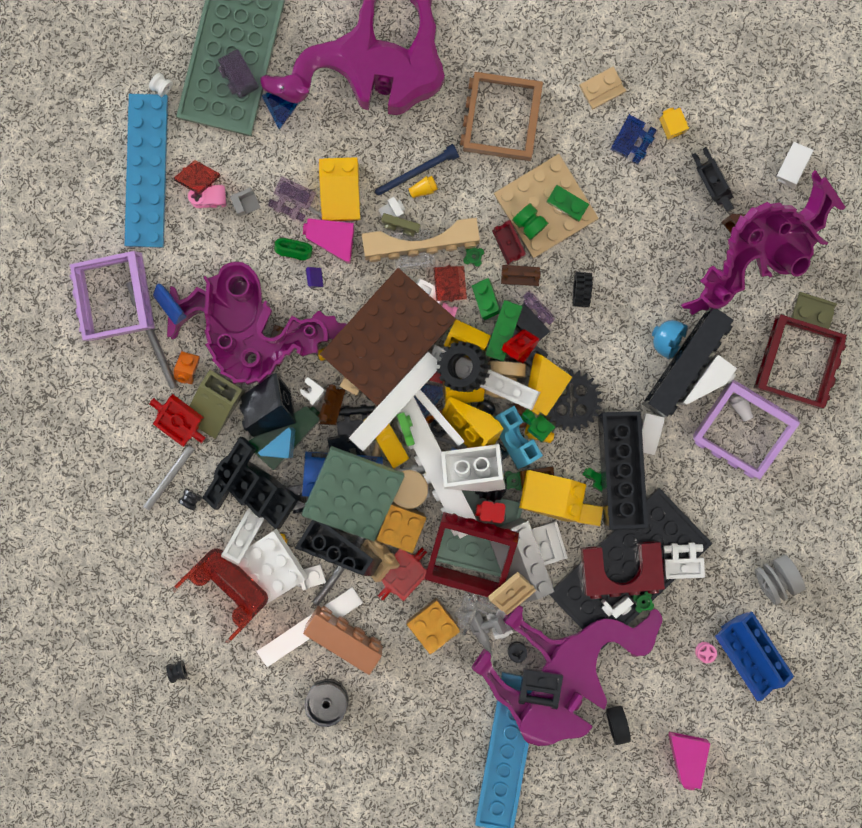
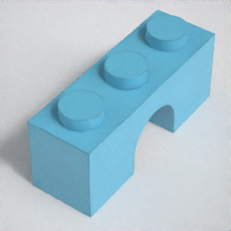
[494,406,543,469]

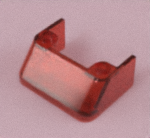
[172,548,268,644]

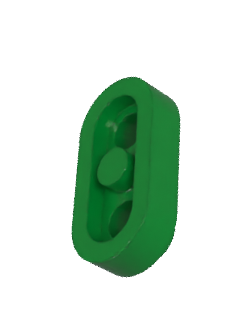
[274,238,313,261]

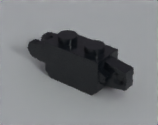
[692,146,735,213]

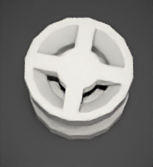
[149,73,173,97]

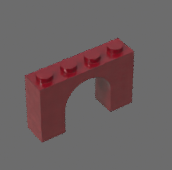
[580,541,665,599]

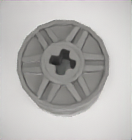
[755,554,806,606]

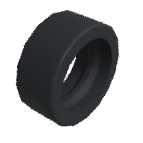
[606,705,631,745]

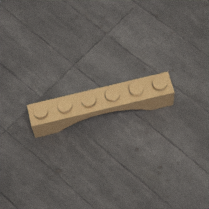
[362,217,480,262]

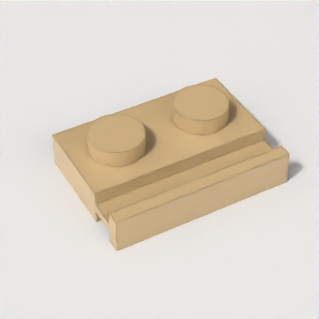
[579,66,627,110]
[488,572,536,615]

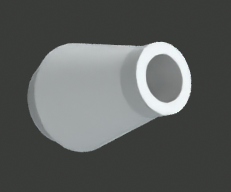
[729,394,753,421]

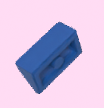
[153,284,186,325]

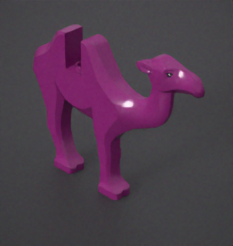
[260,0,445,115]
[471,605,663,746]

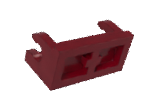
[492,220,526,265]

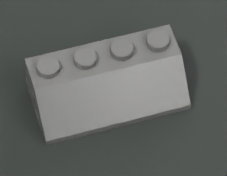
[489,518,554,602]

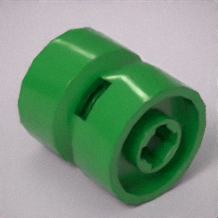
[512,203,549,240]

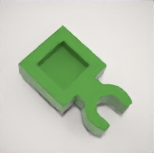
[397,412,415,447]

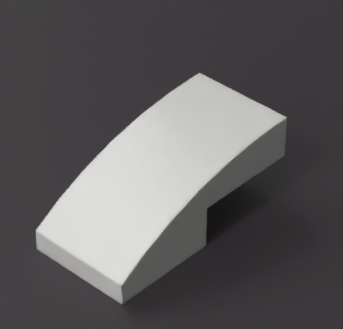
[642,414,665,455]

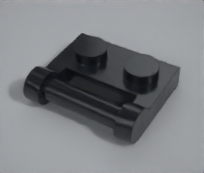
[518,668,563,710]

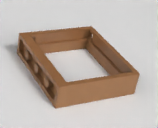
[460,72,543,161]

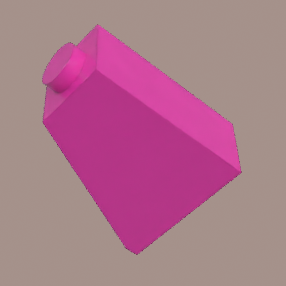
[303,218,355,264]
[668,731,710,790]

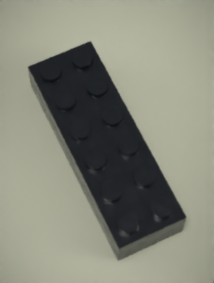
[642,308,734,417]
[598,411,648,531]

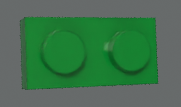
[546,185,590,222]
[471,278,501,320]

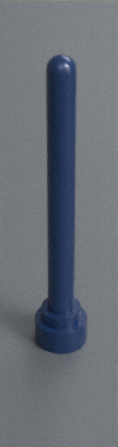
[375,143,459,196]

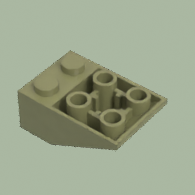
[190,369,246,439]

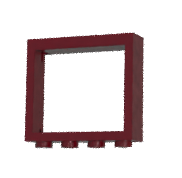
[754,314,847,409]
[424,512,519,597]

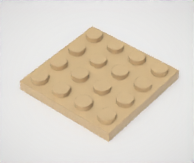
[494,154,599,259]

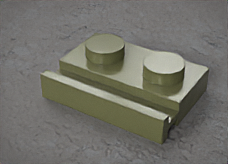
[381,213,421,237]
[791,292,837,329]

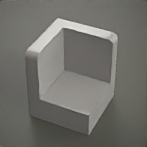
[230,187,260,217]

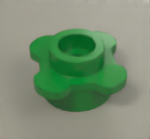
[463,248,484,267]
[505,471,522,490]
[633,591,654,613]

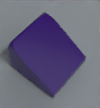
[306,267,323,288]

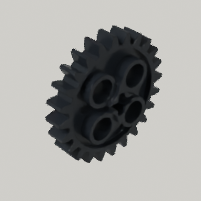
[544,369,603,431]

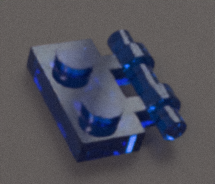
[610,114,657,164]

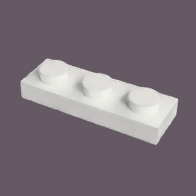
[221,508,264,566]

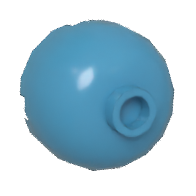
[652,320,688,359]

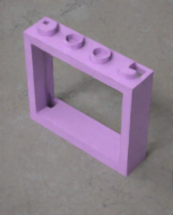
[70,251,155,341]
[693,379,800,480]

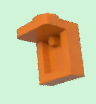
[174,351,200,384]

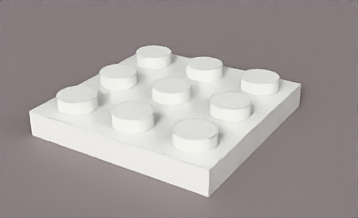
[238,529,308,606]

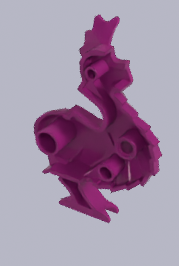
[681,170,846,315]
[167,262,346,385]

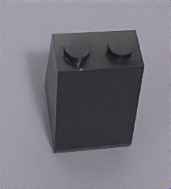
[240,373,296,437]

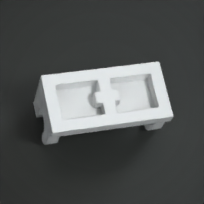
[776,142,814,189]
[300,377,326,406]

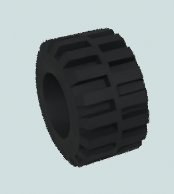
[437,342,491,392]

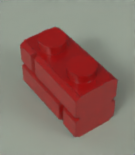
[475,501,506,524]

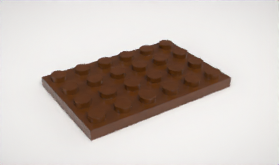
[320,268,456,406]

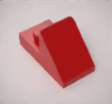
[502,329,540,363]

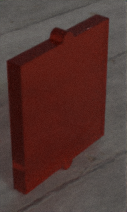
[174,160,220,195]
[433,265,467,302]

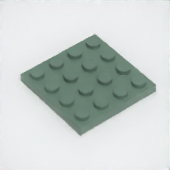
[302,446,405,541]
[436,490,522,577]

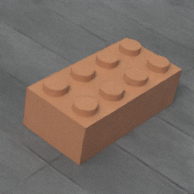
[303,605,383,675]

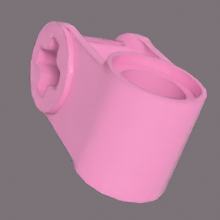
[188,185,227,208]

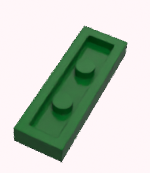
[485,300,523,362]

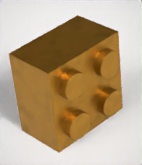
[376,502,427,553]
[406,598,461,655]

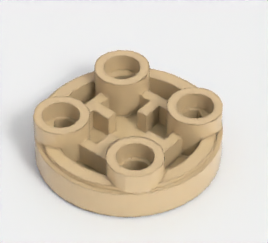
[393,470,428,509]

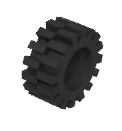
[572,272,593,308]

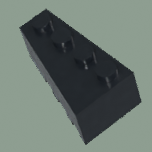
[295,520,382,576]

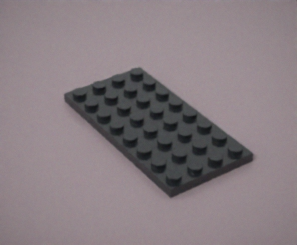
[549,488,713,650]

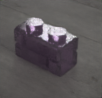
[218,49,259,98]

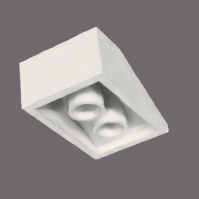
[677,355,737,405]
[441,444,505,492]

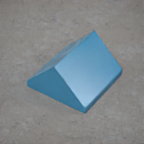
[258,427,296,458]

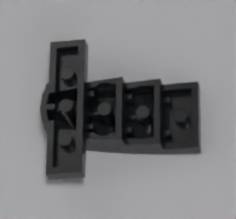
[202,437,299,530]

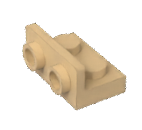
[362,539,400,582]

